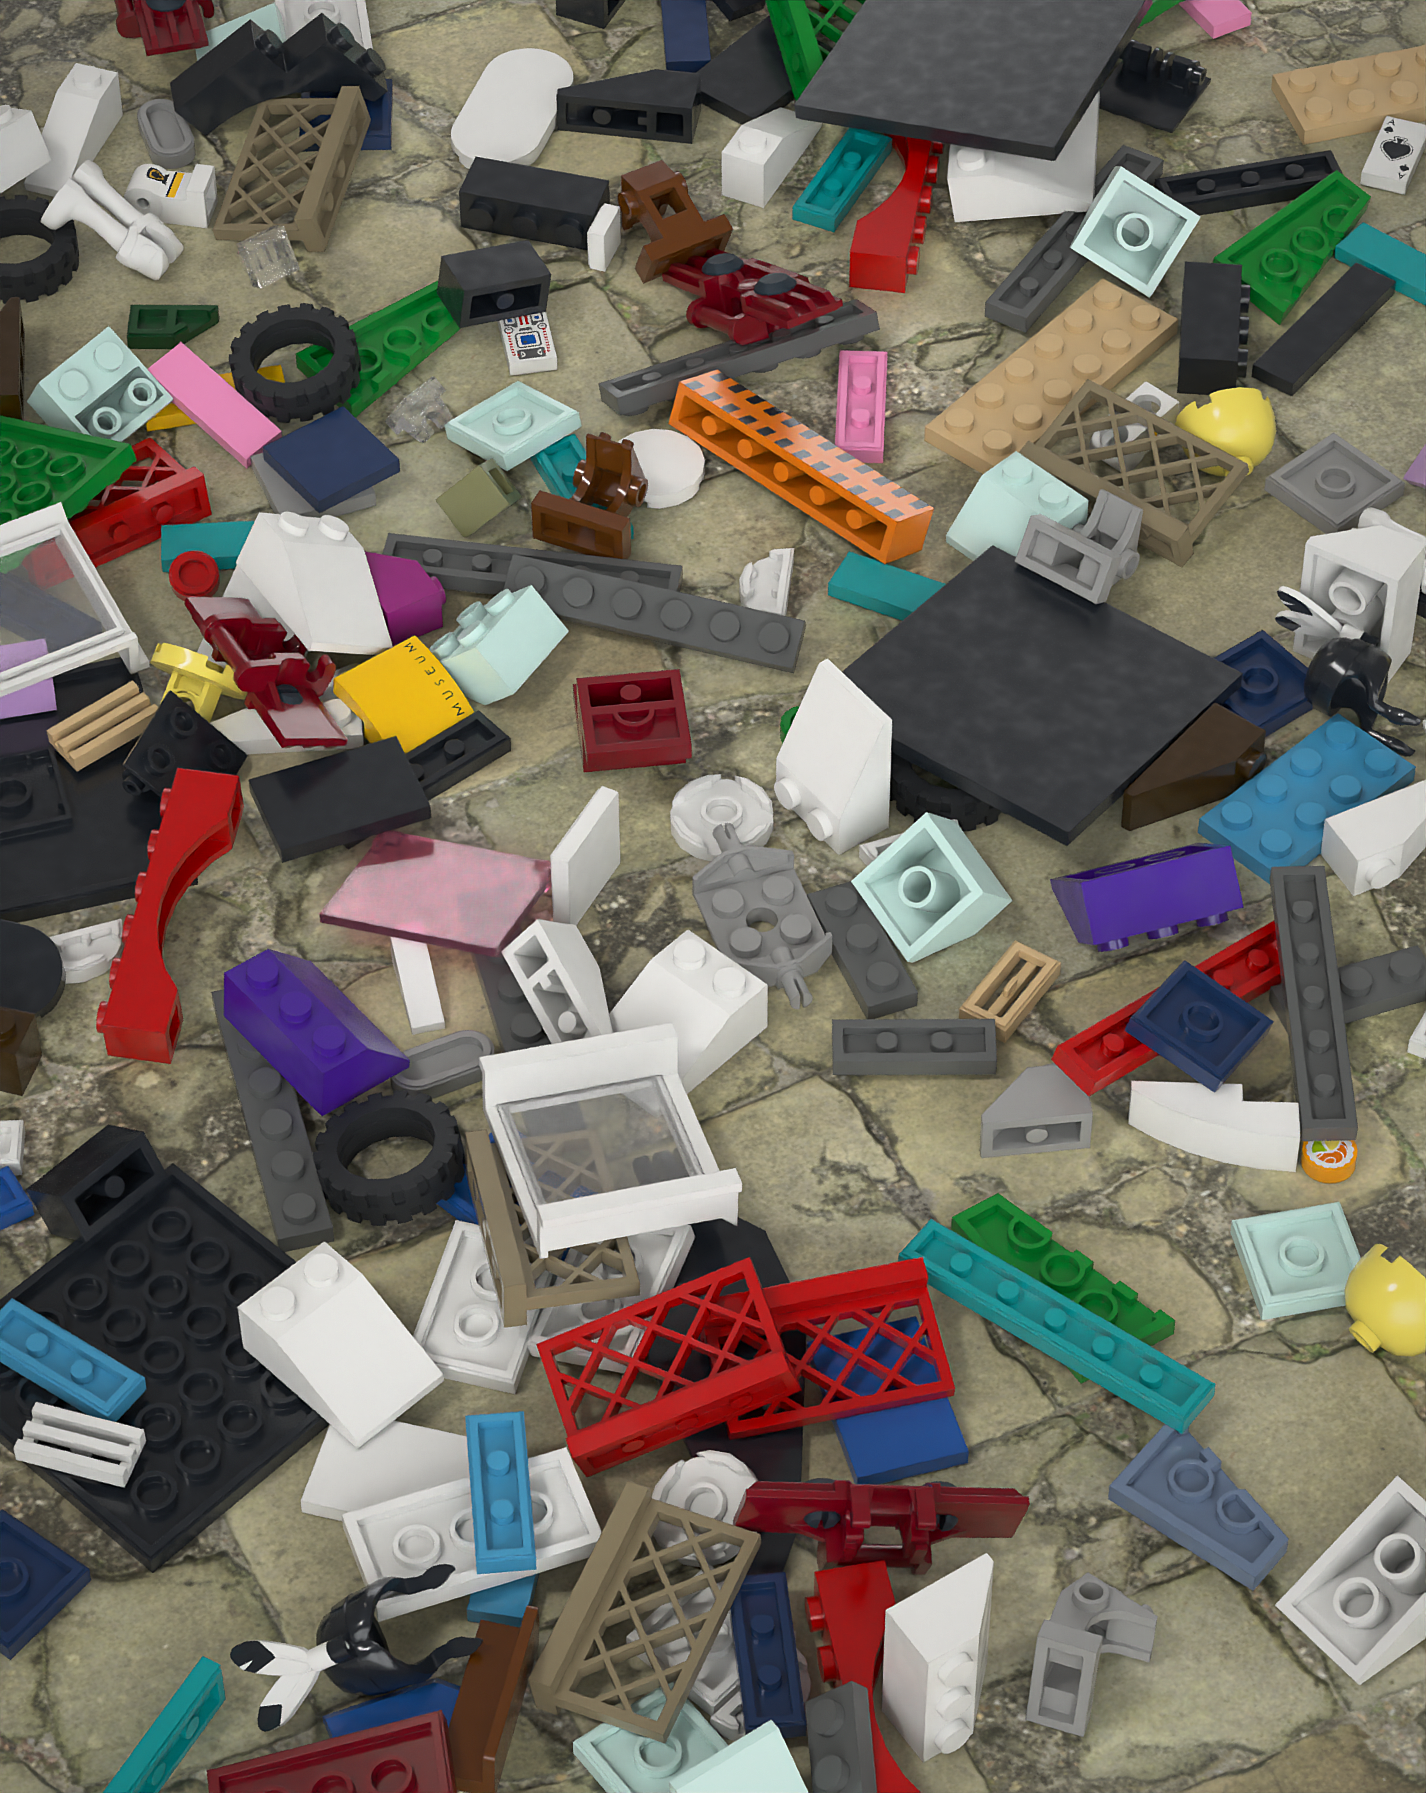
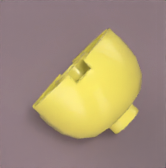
[1175,387,1276,477]
[1344,1244,1426,1357]

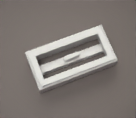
[14,1402,146,1488]

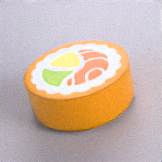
[1301,1140,1358,1183]

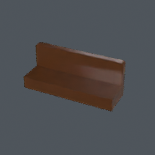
[448,1605,539,1793]

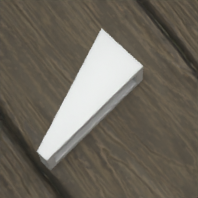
[390,926,445,1035]

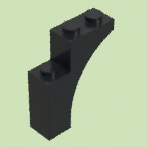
[170,13,388,136]

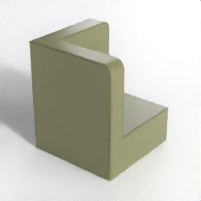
[436,458,522,537]

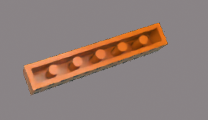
[668,370,934,564]

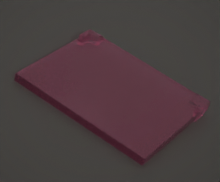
[319,830,552,958]

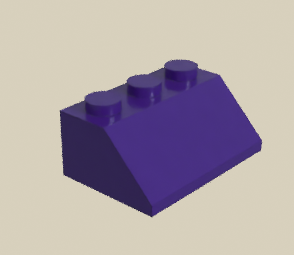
[1050,843,1244,952]
[224,949,410,1116]

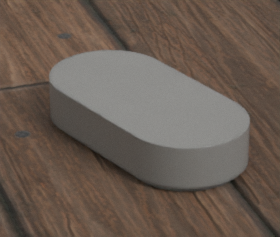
[137,99,196,169]
[390,1030,494,1099]

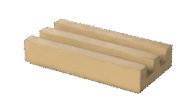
[46,680,158,771]
[959,940,1061,1043]

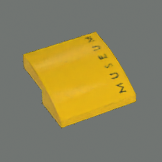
[333,635,474,754]

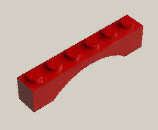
[849,133,945,293]
[96,768,244,1064]
[805,1560,921,1793]

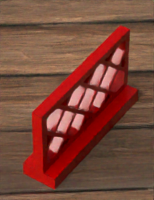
[21,438,212,591]
[536,1257,802,1477]
[698,1257,955,1441]

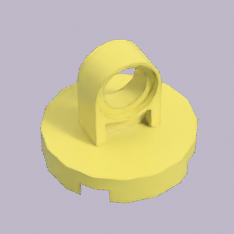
[150,643,247,723]

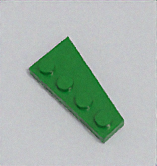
[1213,170,1371,325]
[296,281,461,417]
[951,1193,1176,1384]

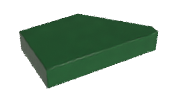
[127,305,220,349]

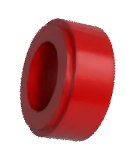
[169,550,220,601]

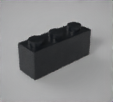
[459,156,610,250]
[1177,261,1250,395]

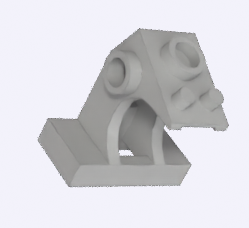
[1015,489,1143,604]
[1025,1572,1158,1737]

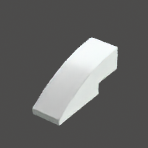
[1128,1081,1300,1172]

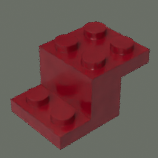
[573,669,692,772]

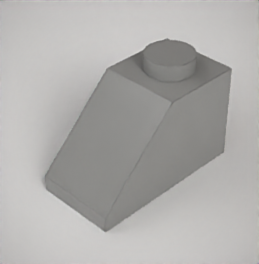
[979,1063,1093,1158]

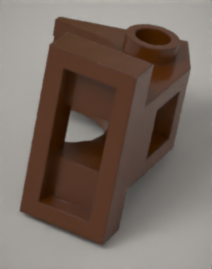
[618,160,733,284]
[531,432,648,560]

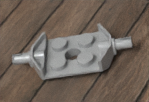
[692,823,832,1009]

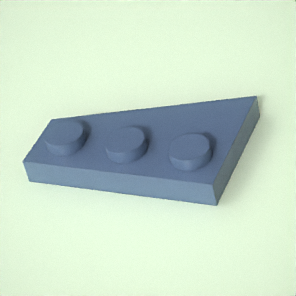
[1108,1424,1289,1591]

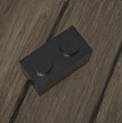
[437,240,552,328]
[26,1124,168,1242]

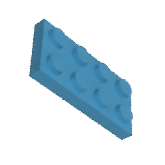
[1198,713,1416,884]

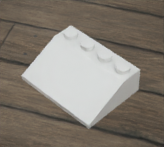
[947,91,1100,222]

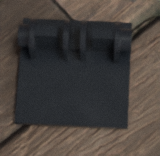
[1099,39,1211,133]
[122,690,248,797]

